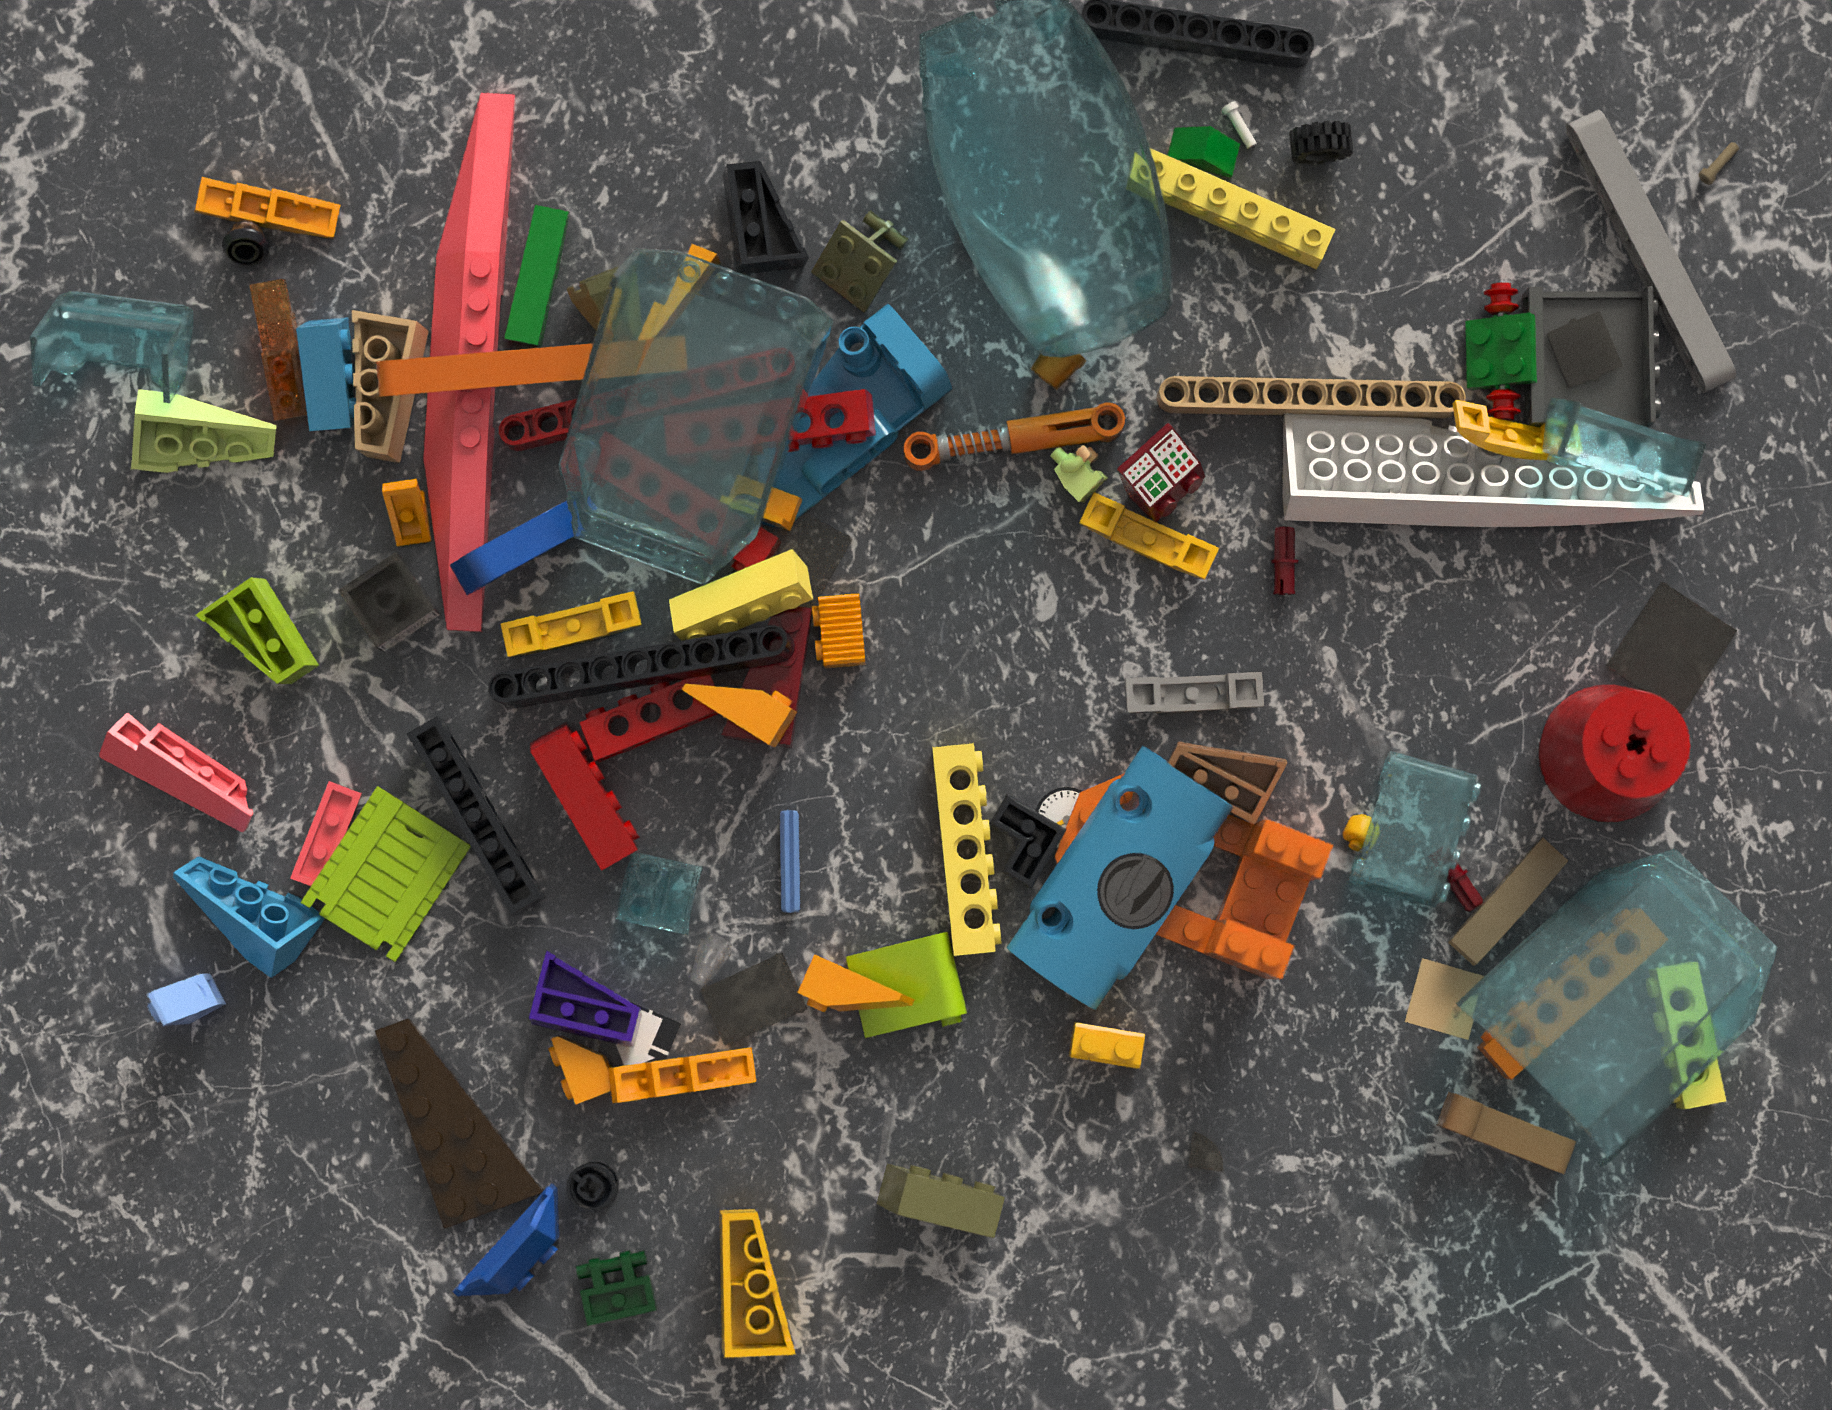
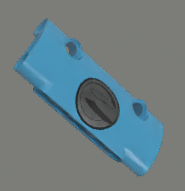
[1007,746,1234,1010]

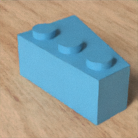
[296,317,356,431]

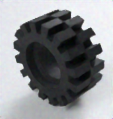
[1289,121,1353,165]

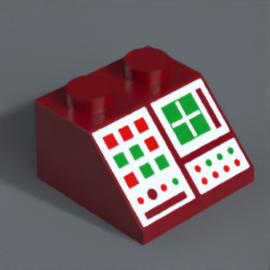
[1117,423,1206,523]

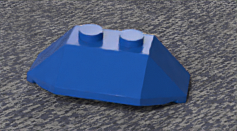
[452,1183,560,1296]

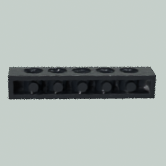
[407,716,546,916]

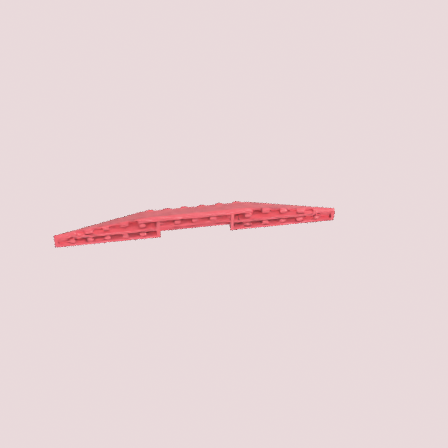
[423,93,515,632]

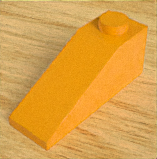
[682,684,797,747]
[797,954,915,1013]

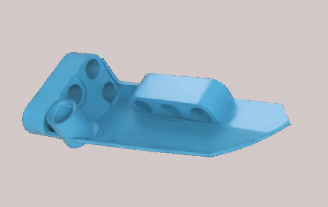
[760,304,953,529]

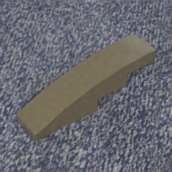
[1448,837,1568,966]

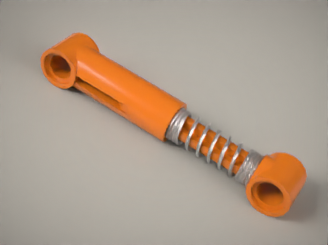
[904,402,1125,471]

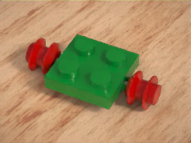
[1465,282,1537,421]

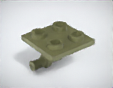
[811,210,909,313]

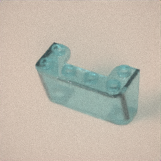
[1347,751,1481,909]

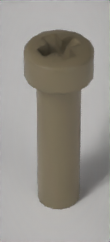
[1698,142,1739,185]

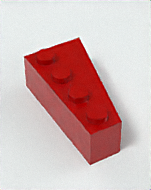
[530,722,640,871]

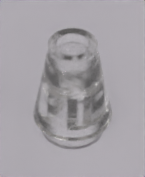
[689,932,732,987]

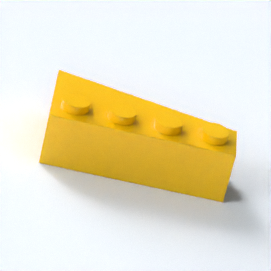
[719,1209,796,1358]

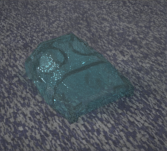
[617,852,703,935]

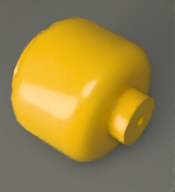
[1342,814,1381,852]

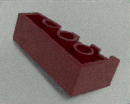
[721,606,813,748]

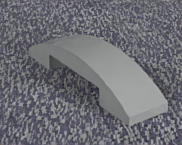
[1124,672,1264,713]

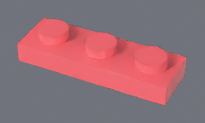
[290,781,362,886]

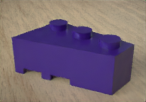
[529,950,642,1048]

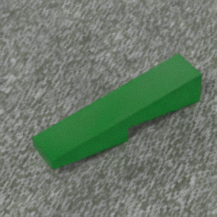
[504,205,570,346]

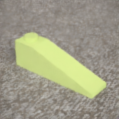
[131,389,276,473]

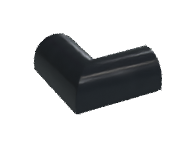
[989,794,1067,889]

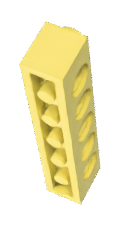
[1130,147,1335,270]
[932,743,1001,956]

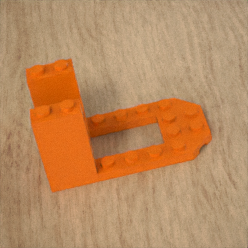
[1054,773,1333,979]

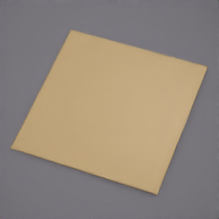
[1405,958,1486,1040]

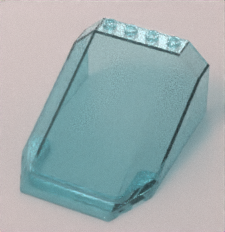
[559,248,834,585]
[1451,848,1778,1168]

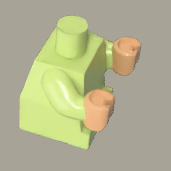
[1050,445,1108,502]

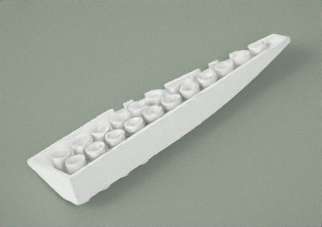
[1282,413,1704,527]

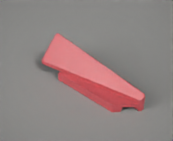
[99,713,253,832]

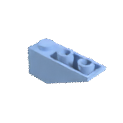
[147,973,226,1026]

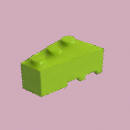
[196,577,319,684]

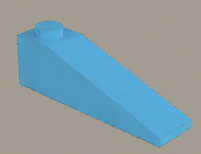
[173,856,324,978]

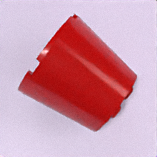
[1539,685,1690,822]

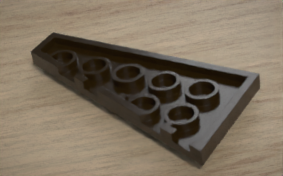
[375,1018,544,1229]

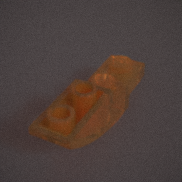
[249,279,307,421]

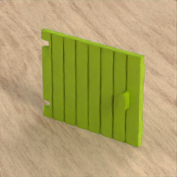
[300,786,471,962]

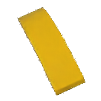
[1452,400,1582,460]
[1079,492,1219,580]
[500,591,642,658]

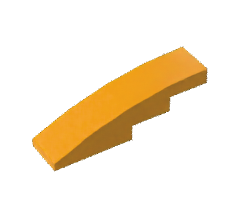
[194,177,340,239]
[608,1047,756,1103]

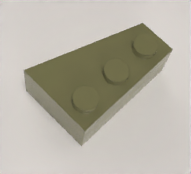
[876,1163,1005,1238]

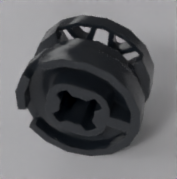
[566,1162,619,1212]

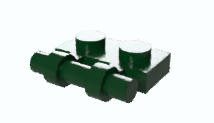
[576,1250,657,1326]

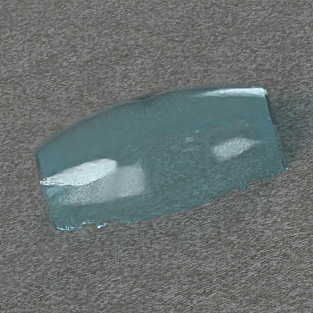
[919,0,1173,358]

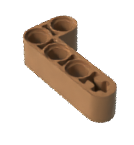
[1436,1092,1576,1174]

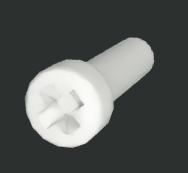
[1221,101,1257,149]

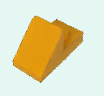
[382,479,431,546]

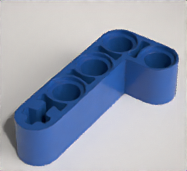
[450,498,589,595]

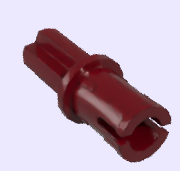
[1271,526,1298,595]
[1428,844,1483,912]

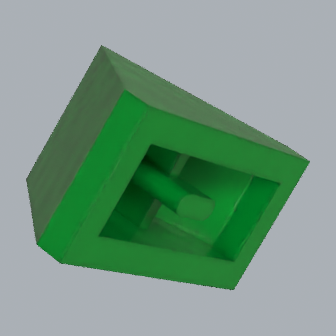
[1167,126,1240,178]

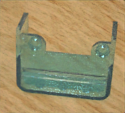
[30,291,194,403]
[1542,397,1707,498]

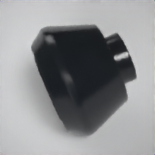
[222,221,270,266]

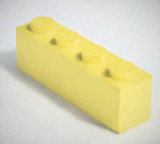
[669,549,813,641]

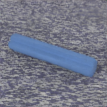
[780,810,800,913]

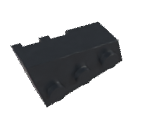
[722,161,809,275]

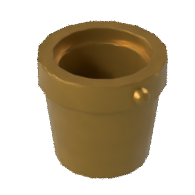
[1031,333,1087,390]

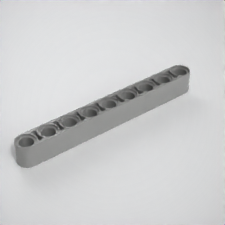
[1566,109,1736,393]

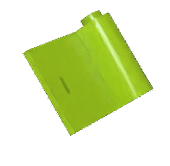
[846,932,967,1038]

